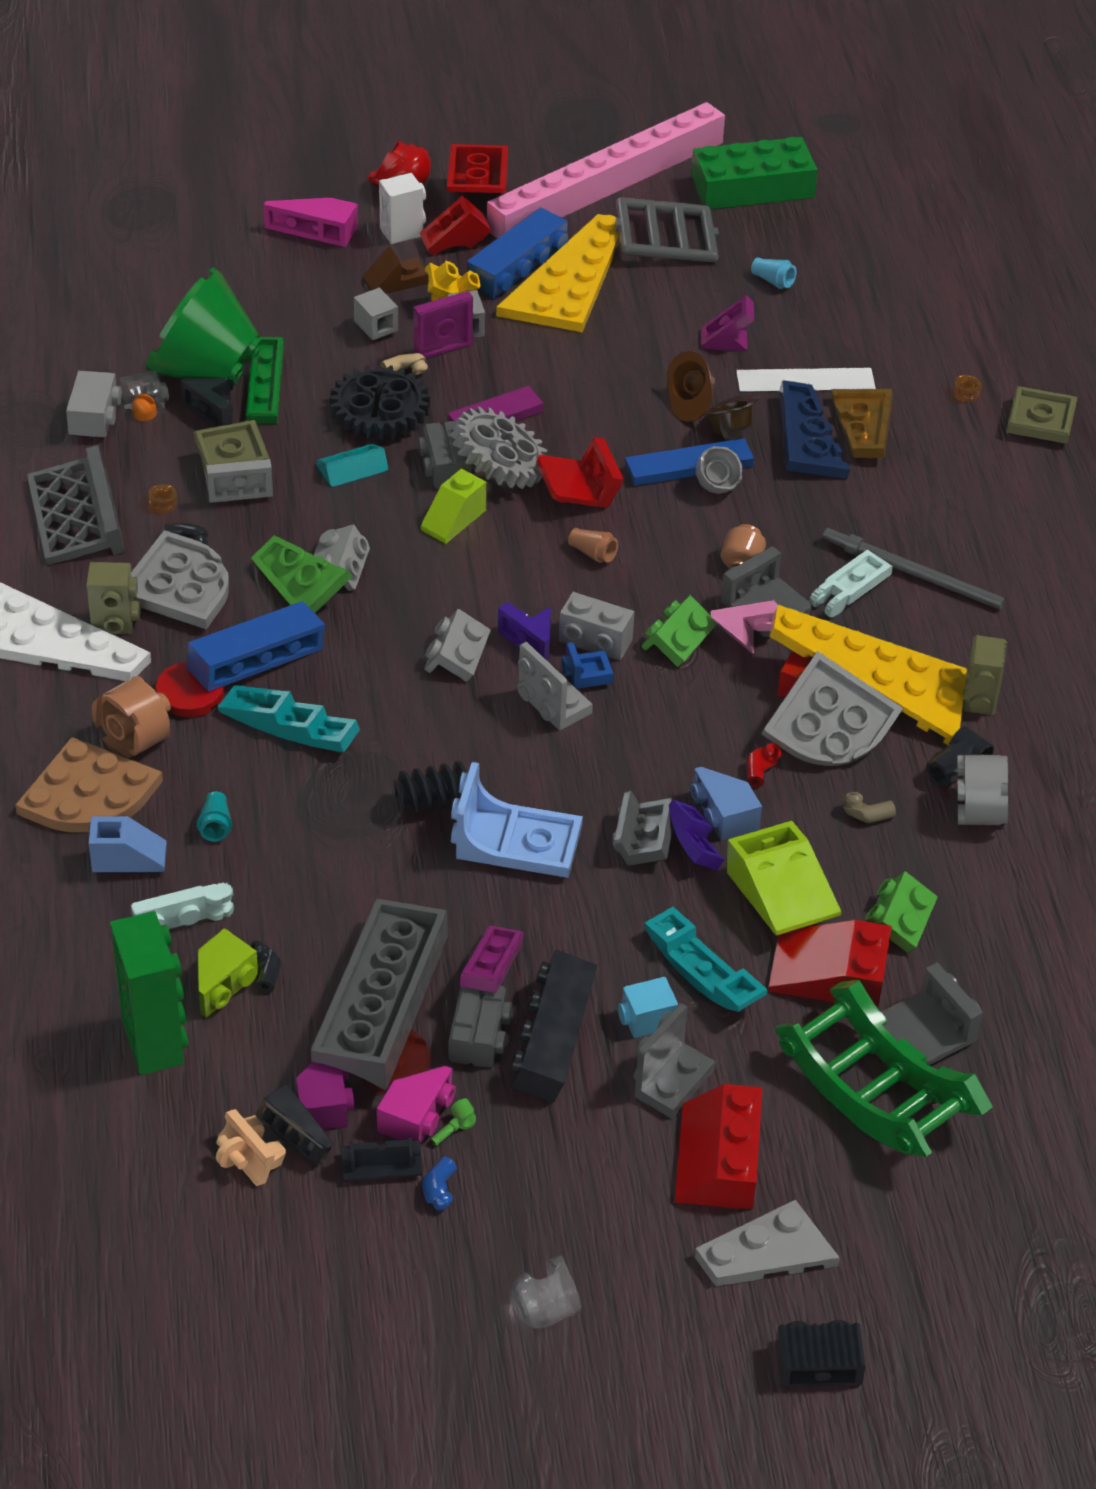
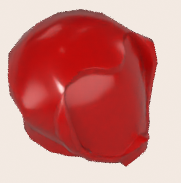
[367,141,431,187]

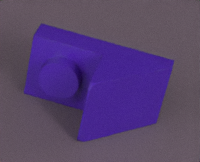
[498,602,551,662]

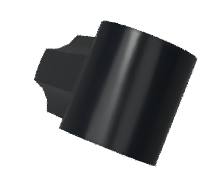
[926,726,994,788]

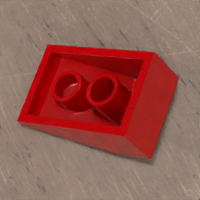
[447,144,508,193]
[768,920,891,1008]

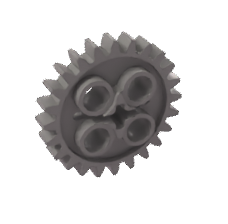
[451,407,547,489]

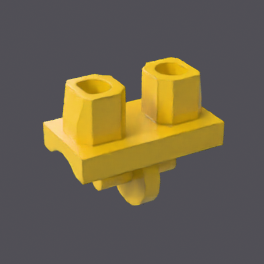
[425,260,480,301]

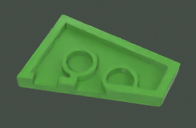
[251,535,354,613]

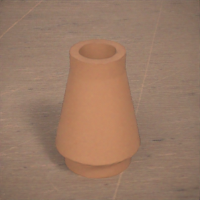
[568,528,618,563]

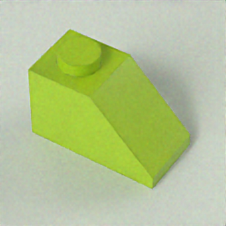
[421,468,486,544]

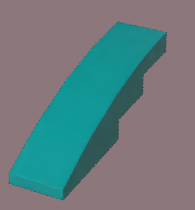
[218,685,360,752]

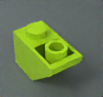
[198,928,258,1018]

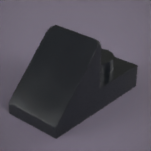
[181,377,233,427]

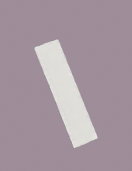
[736,368,876,392]

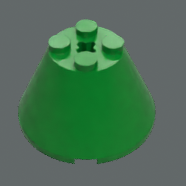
[145,267,261,388]

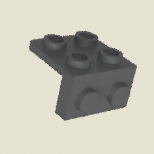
[721,546,812,637]
[881,962,983,1065]

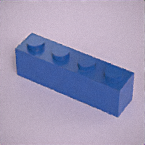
[467,207,568,299]
[186,601,325,692]

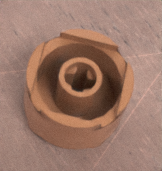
[92,676,171,758]

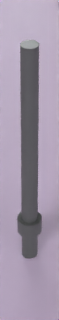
[822,528,1005,610]

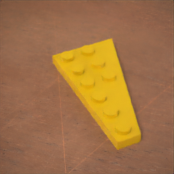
[496,214,620,333]
[769,605,967,745]

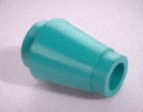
[197,791,232,842]

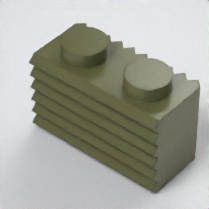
[962,635,1007,715]

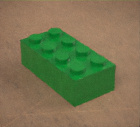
[691,137,818,209]
[110,911,189,1075]

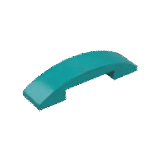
[644,907,767,1012]

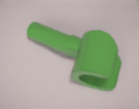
[430,1098,476,1146]

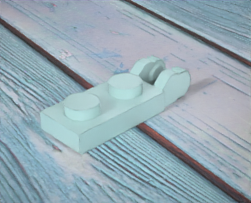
[809,550,893,618]
[131,883,234,929]

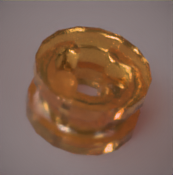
[953,375,982,403]
[148,484,177,514]

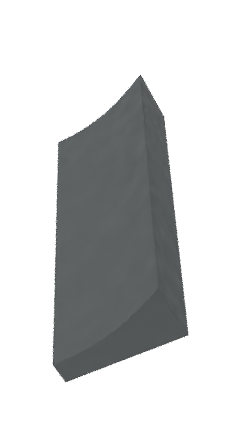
[311,898,448,1091]

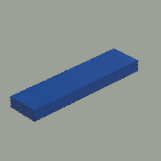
[625,438,754,486]

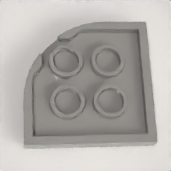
[131,530,229,629]
[761,651,903,766]

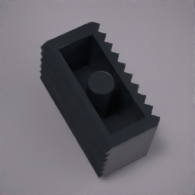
[775,1320,866,1387]

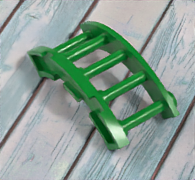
[774,980,993,1157]

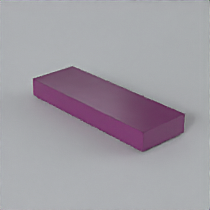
[448,386,544,421]
[460,925,524,993]

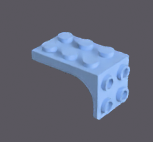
[451,762,583,878]

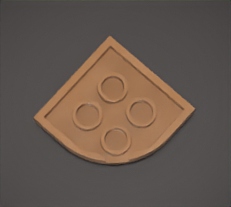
[15,737,163,833]

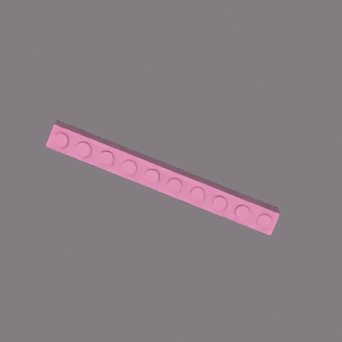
[487,102,725,239]

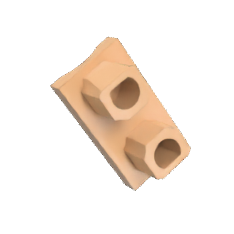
[215,1109,286,1186]

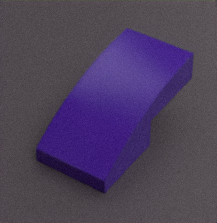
[669,799,725,870]

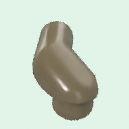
[843,792,896,823]

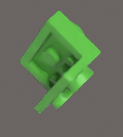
[641,595,717,667]
[865,871,938,953]

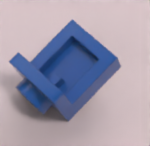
[561,642,614,689]

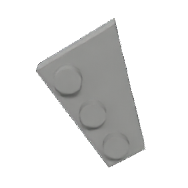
[695,1200,840,1287]

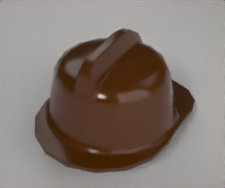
[666,351,715,422]

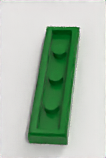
[246,337,284,424]

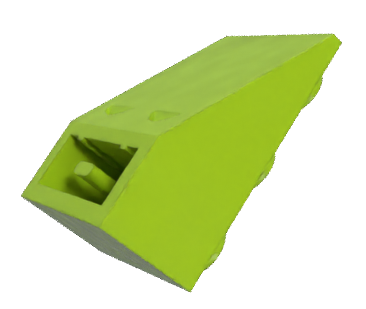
[727,821,841,935]

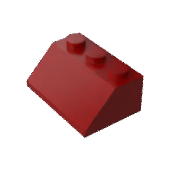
[675,1084,762,1210]

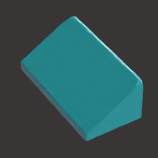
[316,444,388,487]

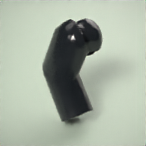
[165,523,209,545]
[249,940,281,993]

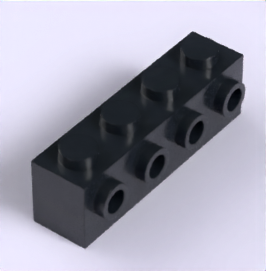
[509,950,597,1103]

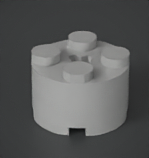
[958,755,1008,825]

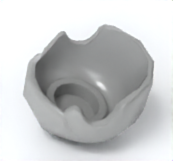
[695,446,742,494]

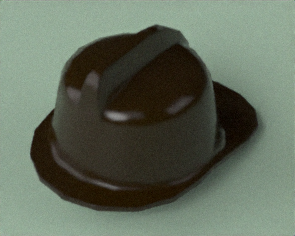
[702,393,760,441]

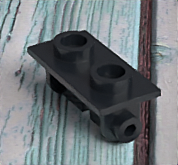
[341,1137,422,1182]

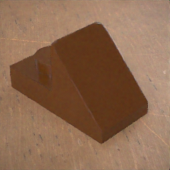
[363,246,429,294]

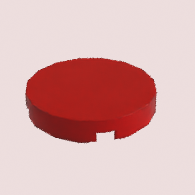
[155,662,225,718]

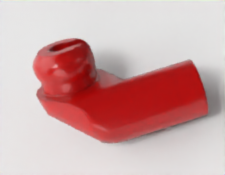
[746,743,782,788]

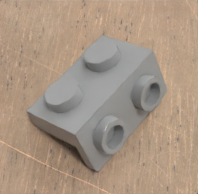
[314,524,370,591]
[424,609,491,682]

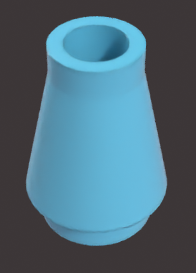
[751,257,797,289]

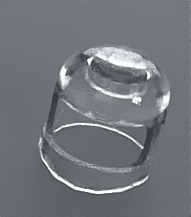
[511,1254,581,1329]

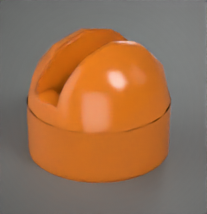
[131,394,157,421]

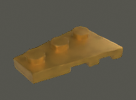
[831,389,893,459]

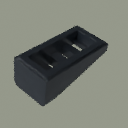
[255,1085,333,1167]

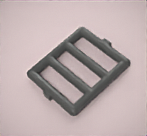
[615,197,719,263]

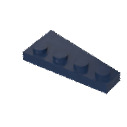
[779,380,850,479]

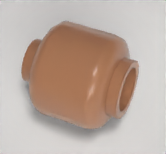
[720,524,766,569]

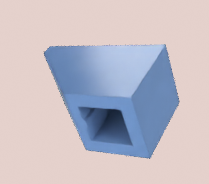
[690,767,762,841]
[89,816,167,872]

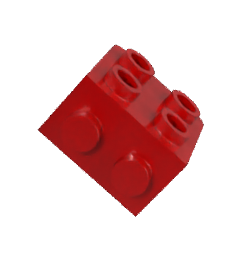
[536,437,624,508]

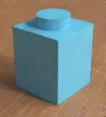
[618,977,678,1038]

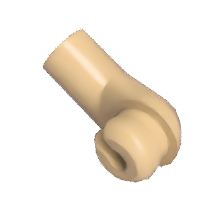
[381,353,428,375]

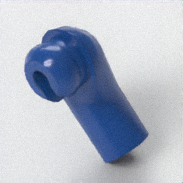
[422,1156,457,1211]

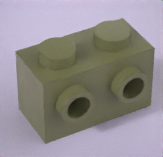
[86,562,140,634]

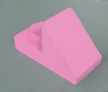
[711,600,778,653]

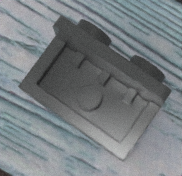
[613,791,673,866]

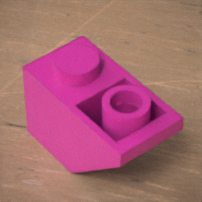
[377,1066,456,1144]

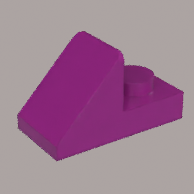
[701,295,754,351]

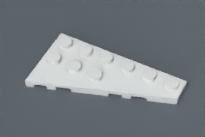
[0,582,151,681]

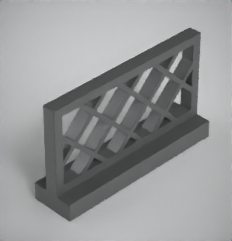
[27,445,126,565]

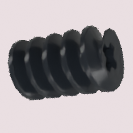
[394,761,467,816]

